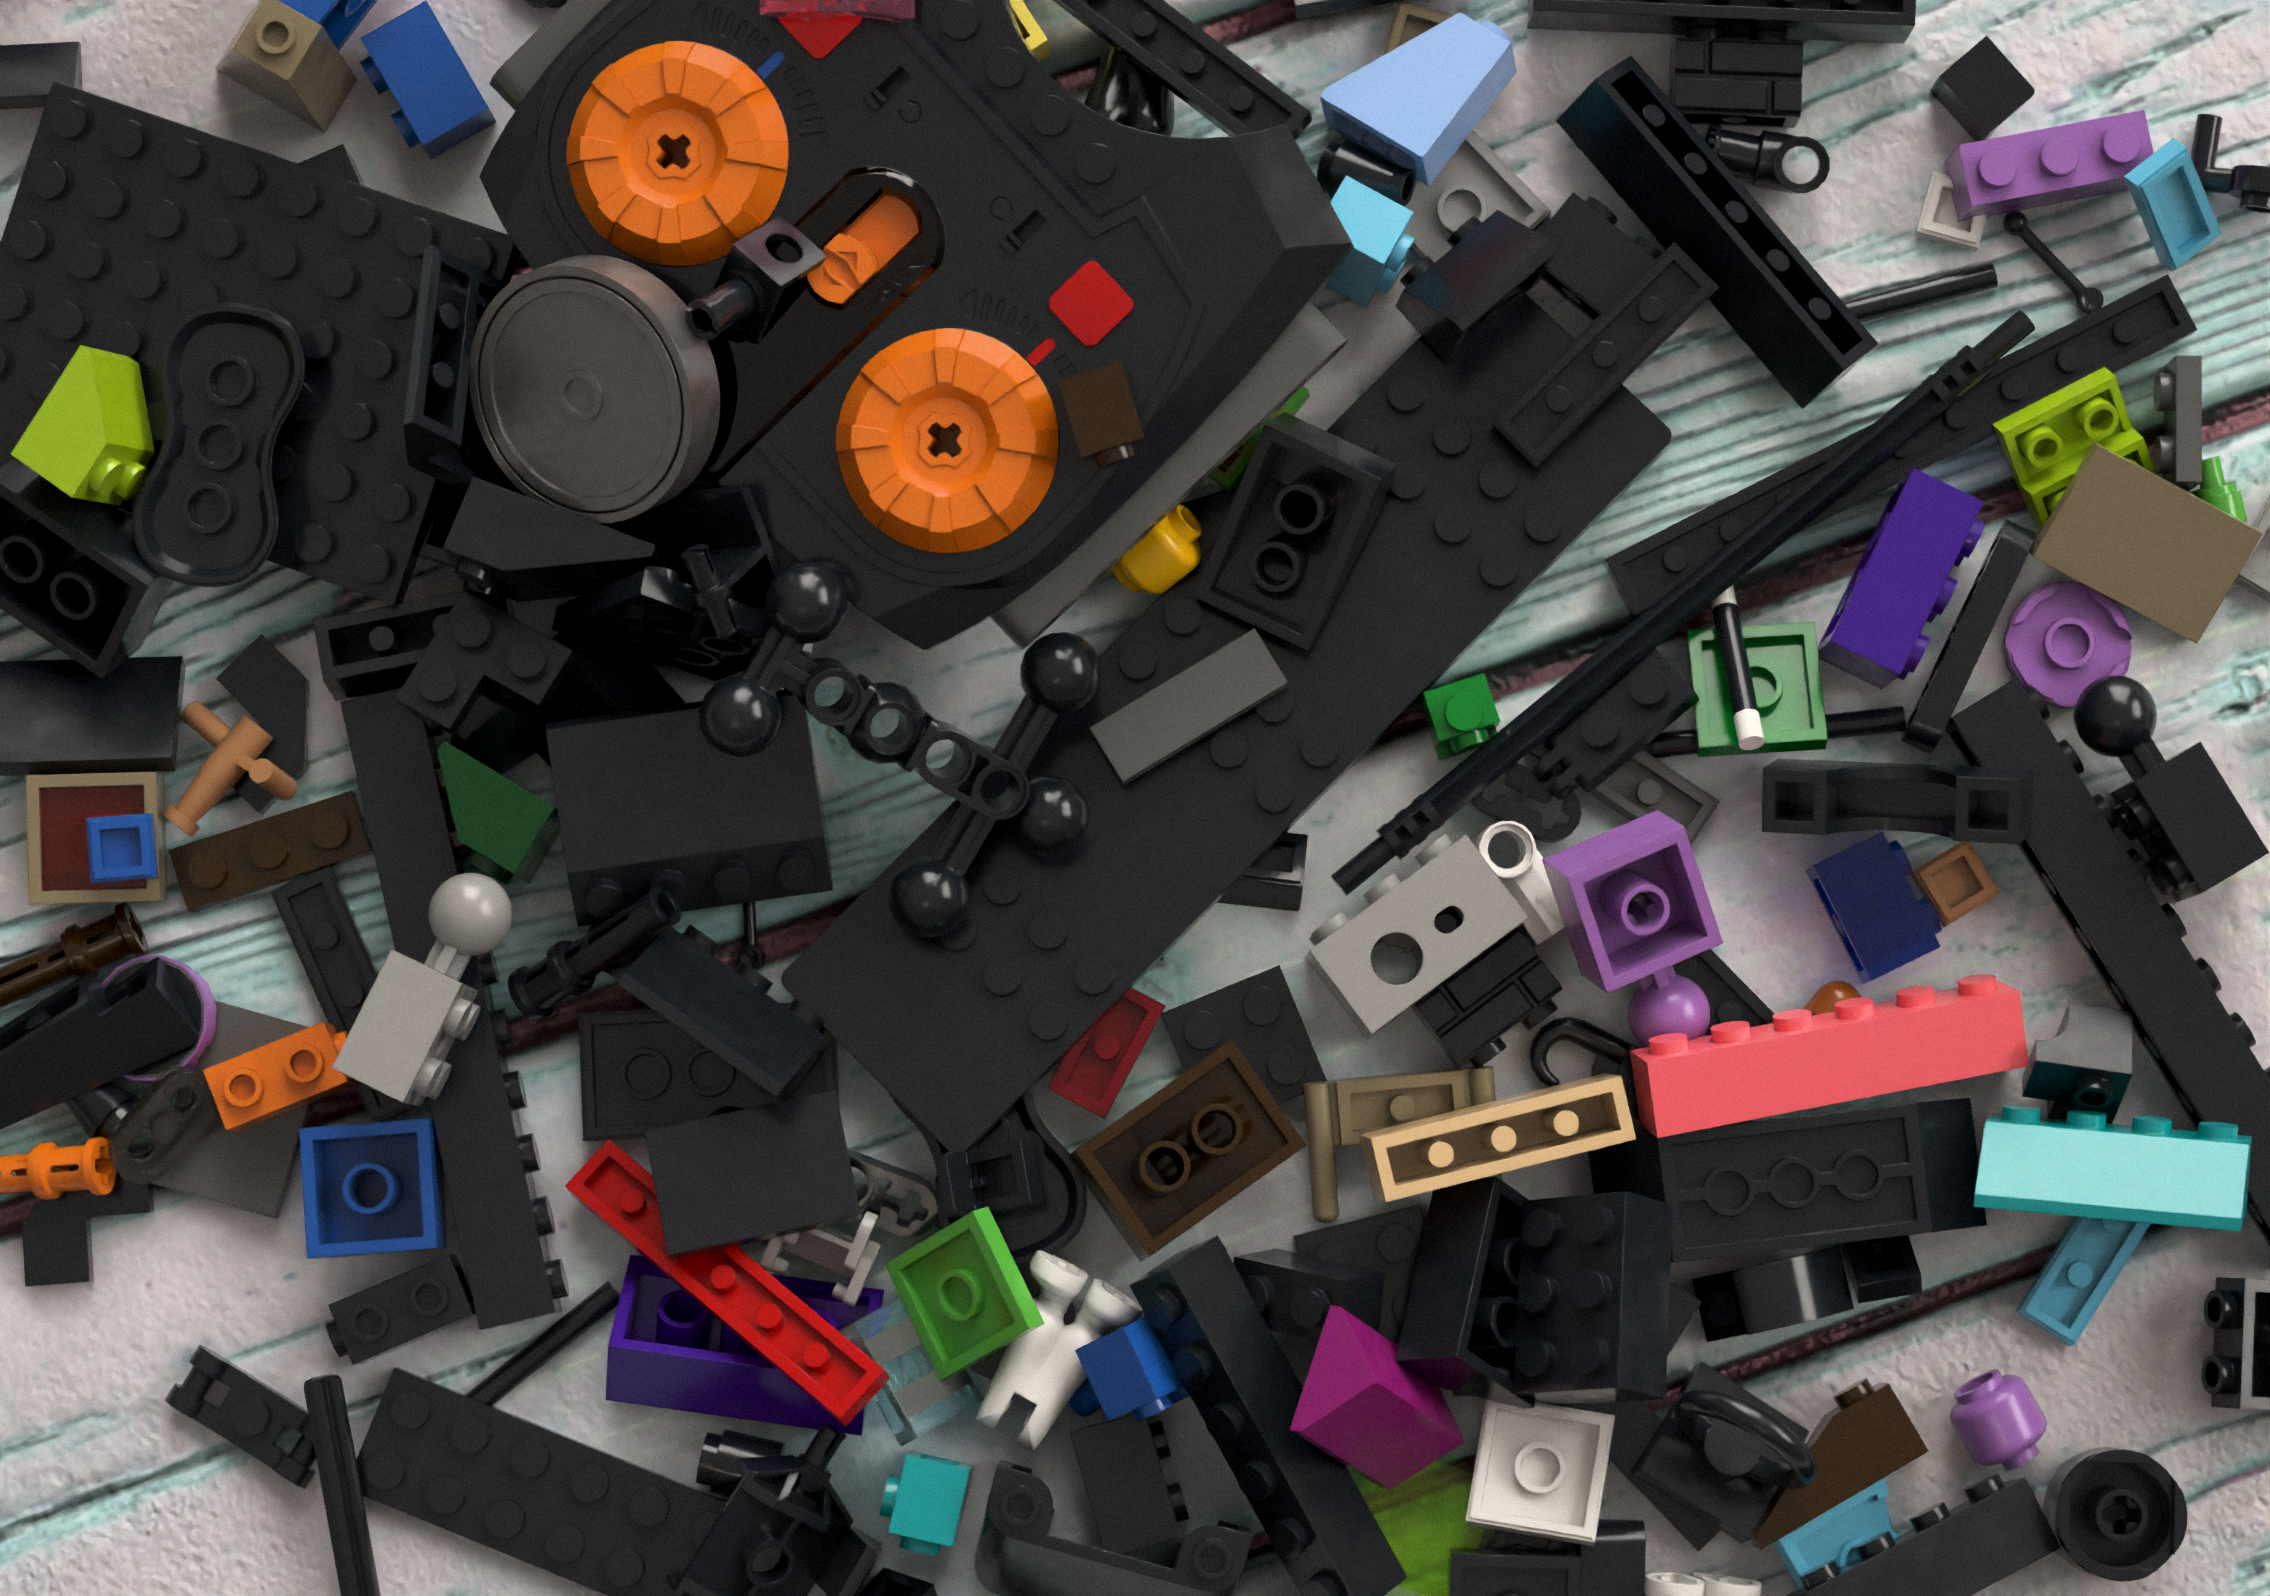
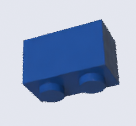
[360,1,496,159]

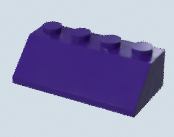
[606,1255,884,1436]

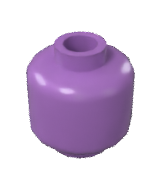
[1950,1369,2047,1470]

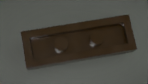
[169,790,374,912]

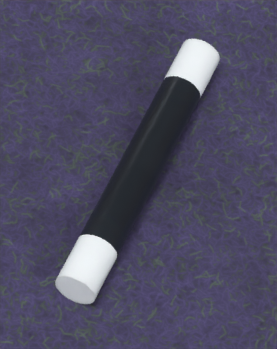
[1711,585,1765,750]

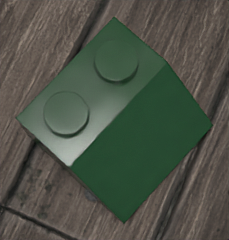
[437,741,561,886]

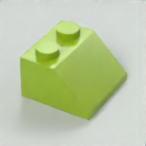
[11,345,155,506]

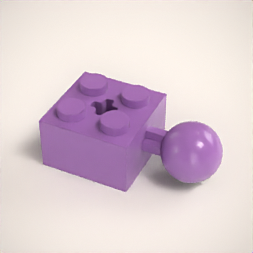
[1542,810,1723,1048]

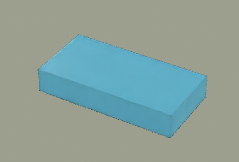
[2124,138,2222,271]

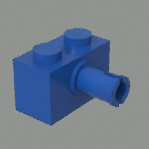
[1068,1316,1190,1422]

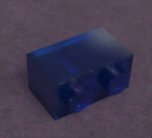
[1805,832,1942,984]

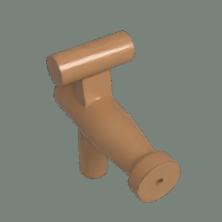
[162,701,298,837]

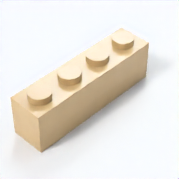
[1359,1073,1636,1202]

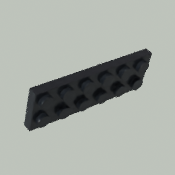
[356,1367,727,1596]

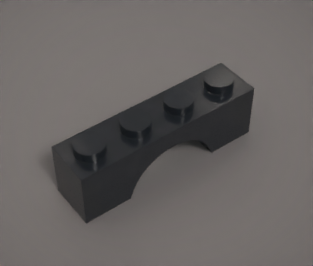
[1762,758,2034,844]

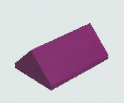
[1290,1305,1465,1490]

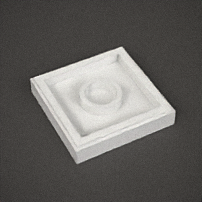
[1465,1399,1615,1547]

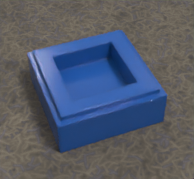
[86,813,159,883]

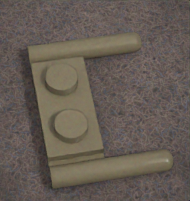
[1303,1066,1502,1223]

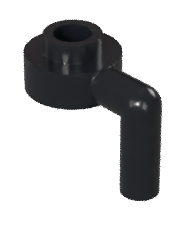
[2191,114,2270,214]

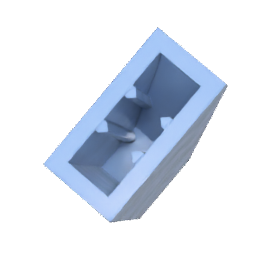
[1320,12,1517,187]

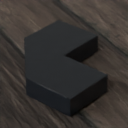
[216,634,309,815]
[22,1148,154,1287]

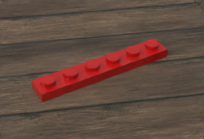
[565,1139,890,1427]

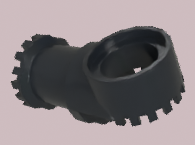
[1705,121,1830,194]

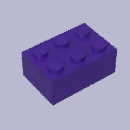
[1818,468,1985,689]

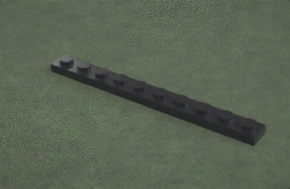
[1603,274,2197,619]

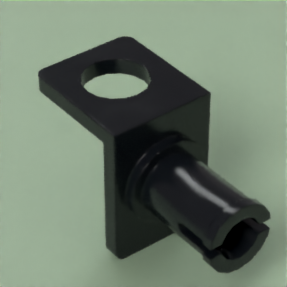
[685,216,826,344]

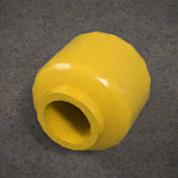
[1111,504,1203,594]

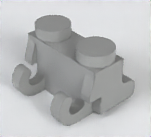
[759,1211,881,1308]

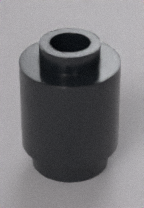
[696,1429,786,1497]

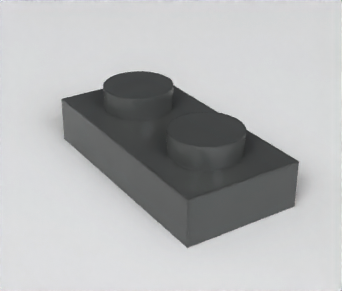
[2154,355,2202,492]

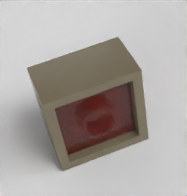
[25,772,167,905]

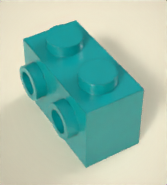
[880,1451,974,1556]

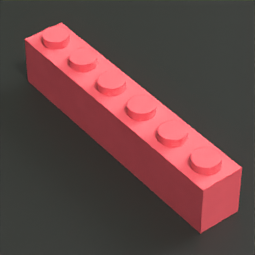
[1630,974,2029,1138]

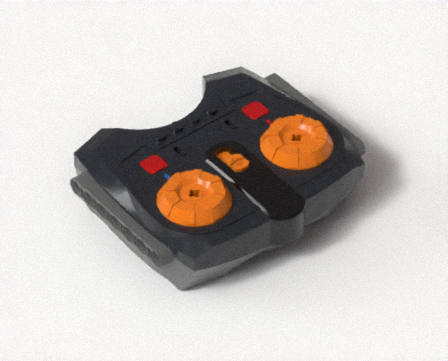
[479,0,1354,651]

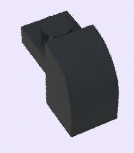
[1692,1246,1854,1342]

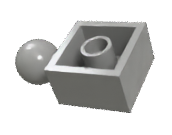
[332,873,512,1107]

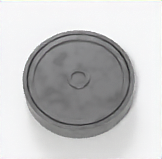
[469,255,720,524]

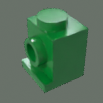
[1419,673,1500,761]

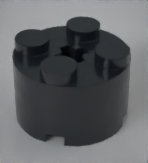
[2043,1447,2187,1581]

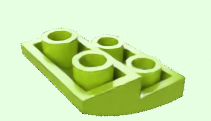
[1993,367,2156,532]

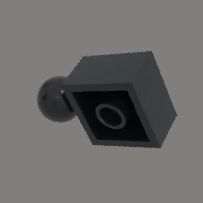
[2074,675,2269,902]

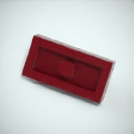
[1048,988,1165,1120]

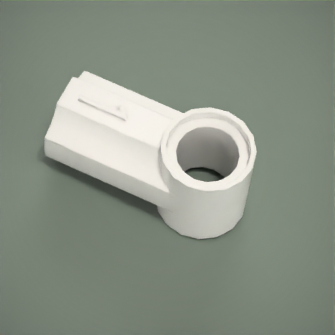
[1473,821,1565,946]

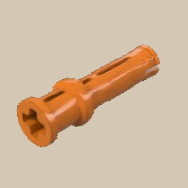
[0,1137,116,1200]

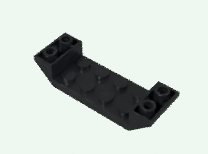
[1588,1098,1987,1263]

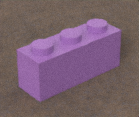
[1944,110,2154,222]

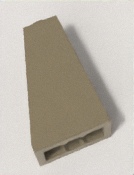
[215,0,357,133]

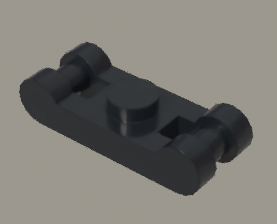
[165,1345,316,1489]

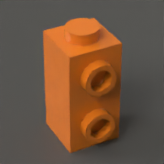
[203,1022,357,1132]

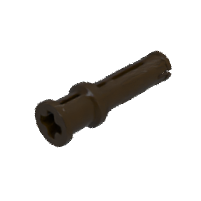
[0,902,149,1009]

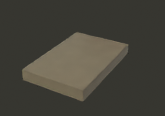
[2029,442,2263,644]

